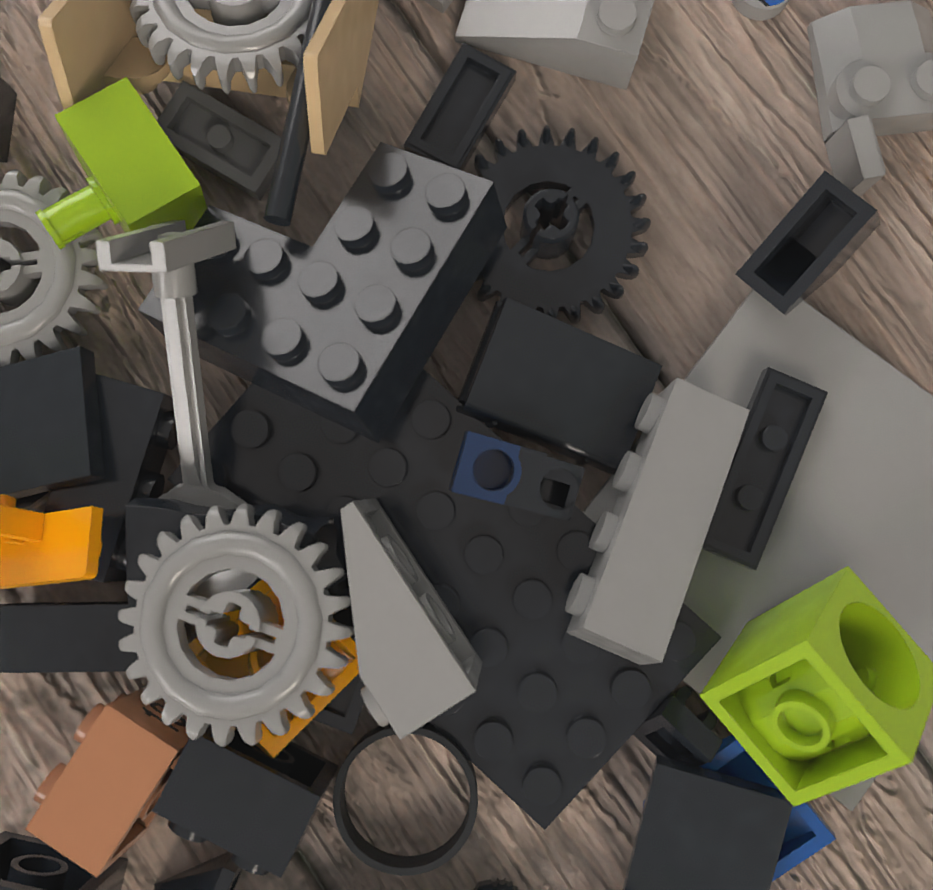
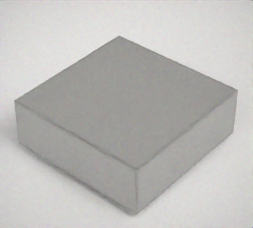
[825,115,886,197]

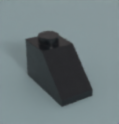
[735,171,880,316]

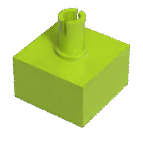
[35,77,207,250]

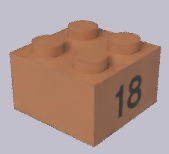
[25,687,189,877]

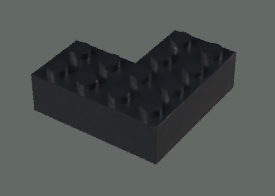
[138,142,507,443]

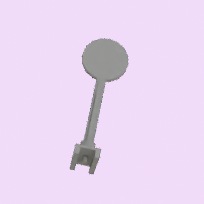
[95,220,258,599]

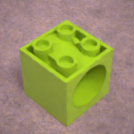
[699,566,933,807]

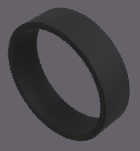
[333,722,478,876]

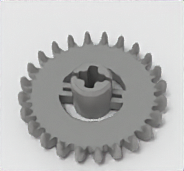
[129,0,313,95]
[0,169,108,367]
[118,503,355,747]

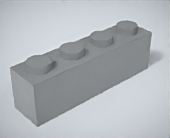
[565,378,750,665]

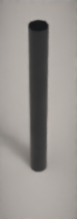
[263,0,332,227]

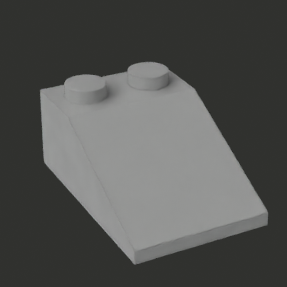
[455,0,654,90]
[340,497,483,740]

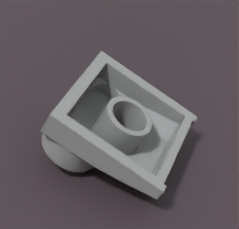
[807,0,933,142]

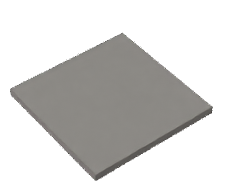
[583,289,933,811]

